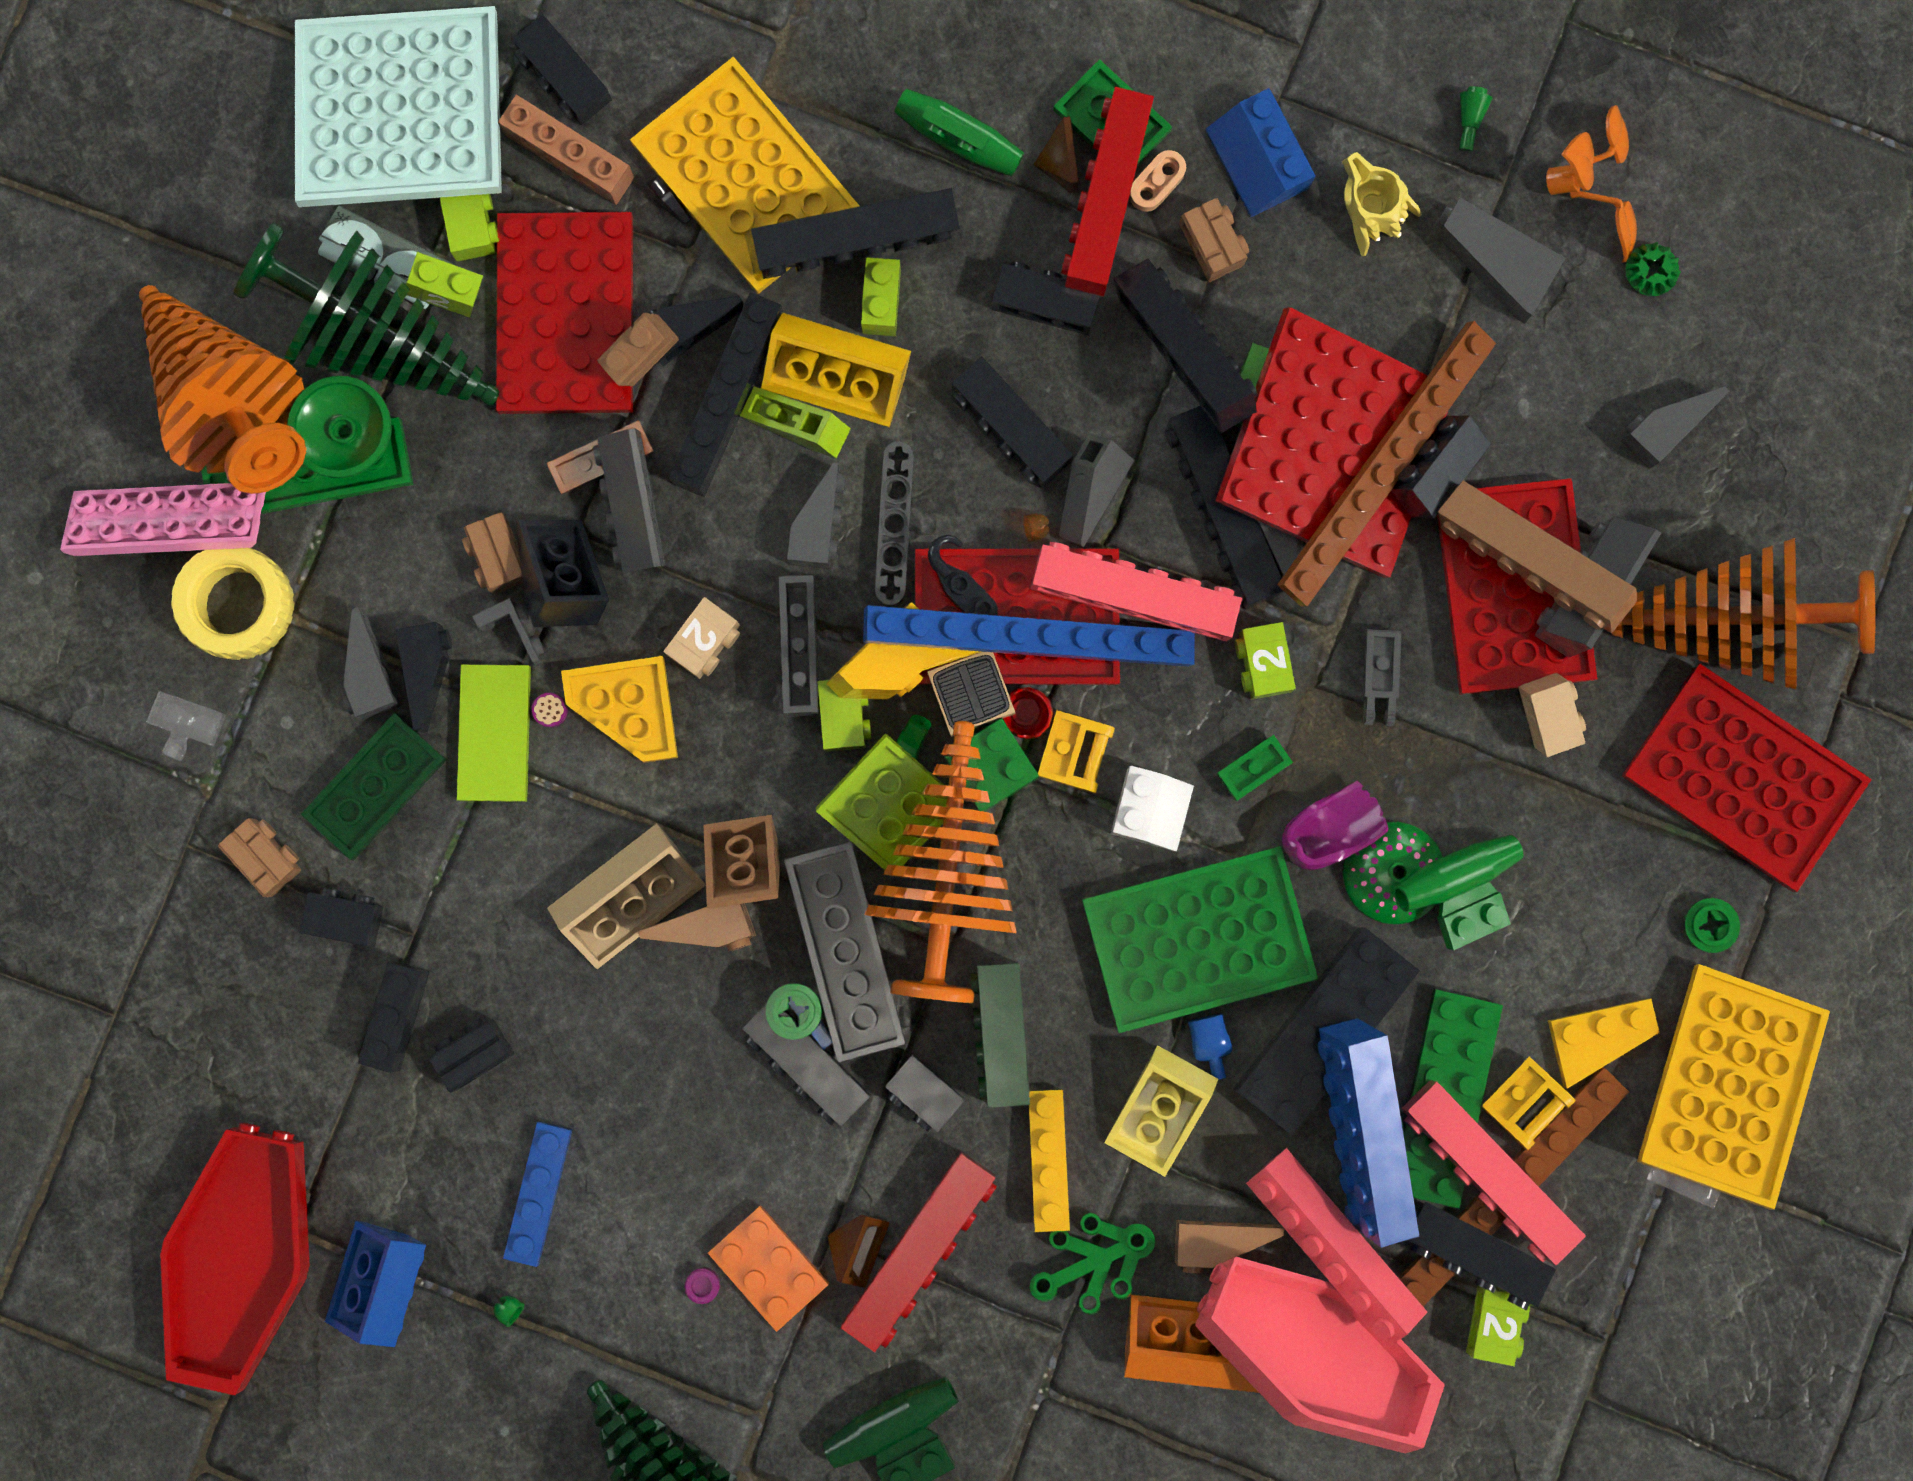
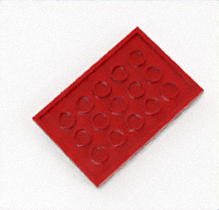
[496,212,633,414]
[1437,478,1598,695]
[915,549,1120,685]
[1622,663,1872,892]

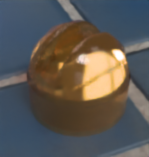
[1023,513,1050,542]

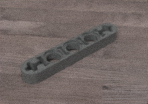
[875,441,914,607]

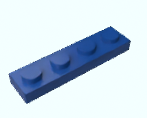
[503,1121,573,1267]

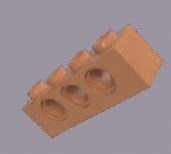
[498,95,634,205]

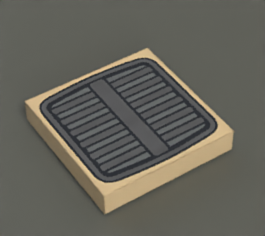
[927,652,1015,737]

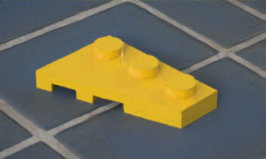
[1548,998,1660,1089]

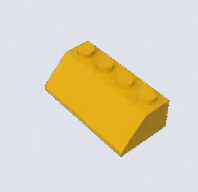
[761,313,911,427]

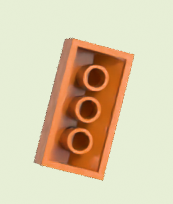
[1124,1295,1259,1393]

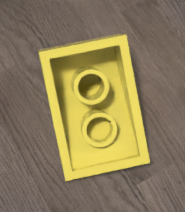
[1104,1045,1218,1177]

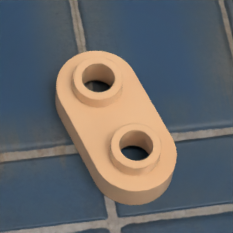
[1130,150,1186,212]

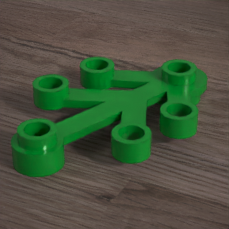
[1030,1213,1155,1315]

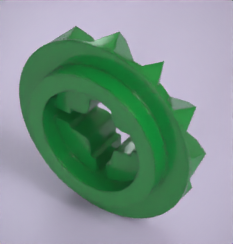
[1626,242,1681,296]
[1684,898,1740,953]
[766,983,822,1040]

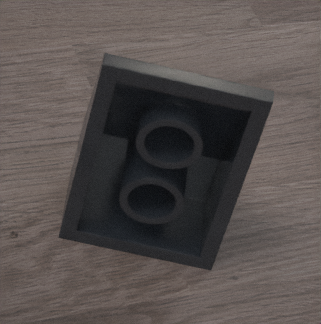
[516,520,609,627]

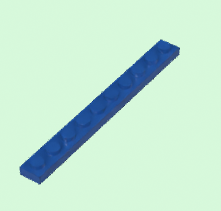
[863,606,1195,667]

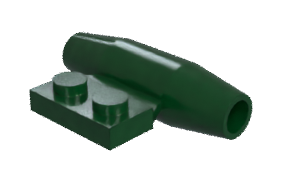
[822,1376,959,1481]

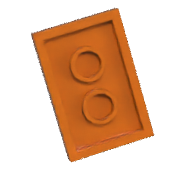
[708,1205,829,1332]

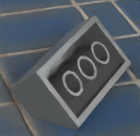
[593,428,666,573]
[1534,517,1661,658]

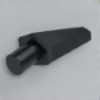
[647,176,690,224]

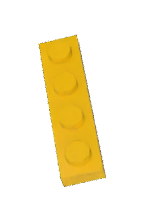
[1029,1090,1070,1232]

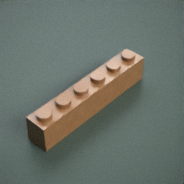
[1438,481,1637,634]

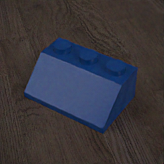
[1205,88,1316,218]
[325,1221,426,1347]

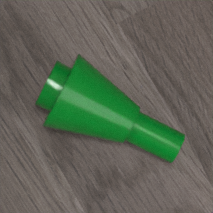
[1459,86,1493,151]

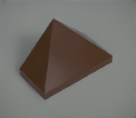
[1033,117,1078,193]
[828,1214,890,1288]

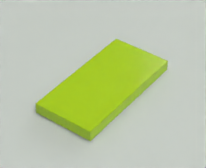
[457,664,531,802]

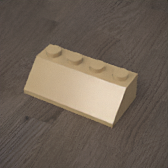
[547,823,706,969]

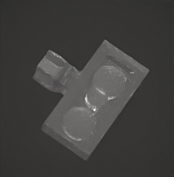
[146,691,226,761]

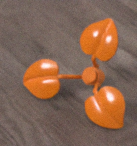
[1546,105,1637,263]

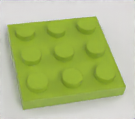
[816,733,947,877]

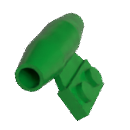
[894,88,1024,177]
[1393,835,1523,950]

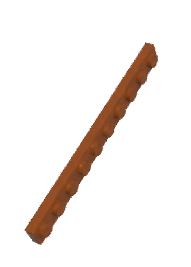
[1277,321,1496,607]
[1398,1067,1629,1307]

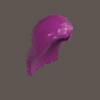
[1282,780,1388,870]

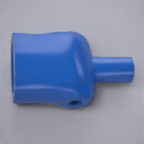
[1188,1013,1232,1080]

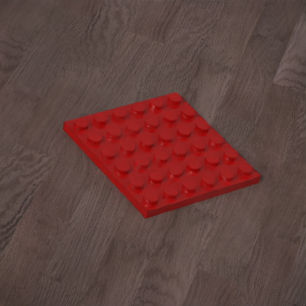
[1215,307,1448,578]

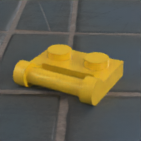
[1038,710,1115,793]
[1481,1056,1575,1151]

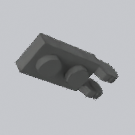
[1363,629,1401,726]

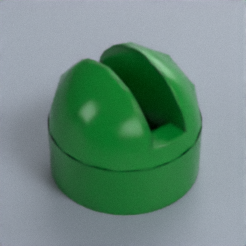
[493,1295,525,1327]

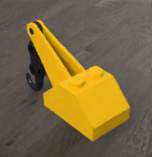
[826,535,998,699]

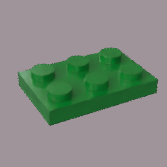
[1053,59,1172,166]

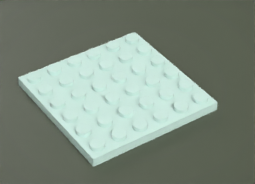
[295,6,502,207]

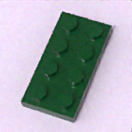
[301,713,447,861]

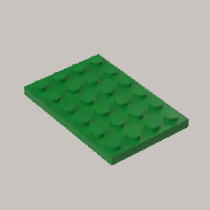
[1082,846,1318,1033]

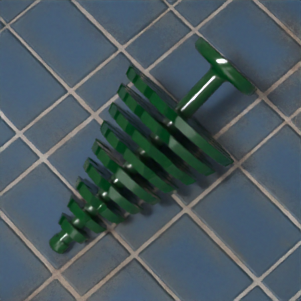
[233,222,499,406]
[587,1380,738,1481]

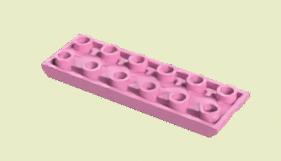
[60,483,266,556]

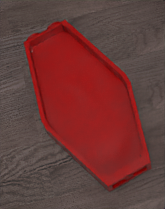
[160,1123,310,1395]

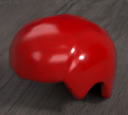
[1003,687,1053,739]

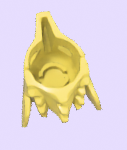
[1342,152,1422,256]

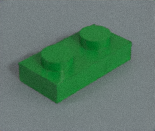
[1216,734,1293,802]

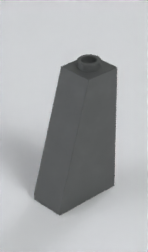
[1437,197,1566,324]

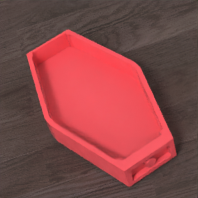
[1195,1256,1445,1454]

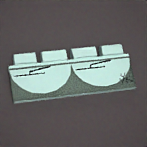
[318,205,456,309]

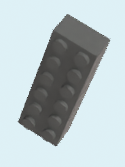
[784,842,906,1062]

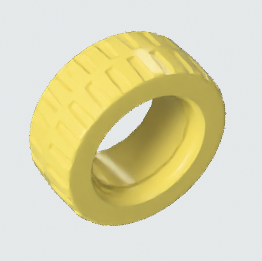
[171,548,294,660]

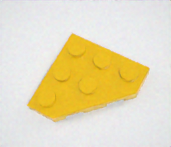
[561,656,678,763]

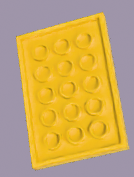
[630,56,860,294]
[1637,964,1830,1210]

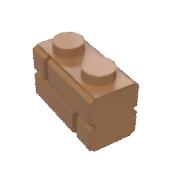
[1179,198,1249,282]
[597,313,679,386]
[462,513,522,594]
[218,818,302,897]

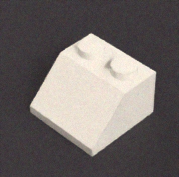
[1110,766,1194,852]

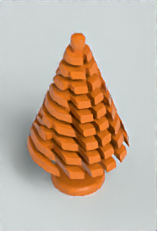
[139,285,306,494]
[1612,538,1875,690]
[864,720,1017,1003]

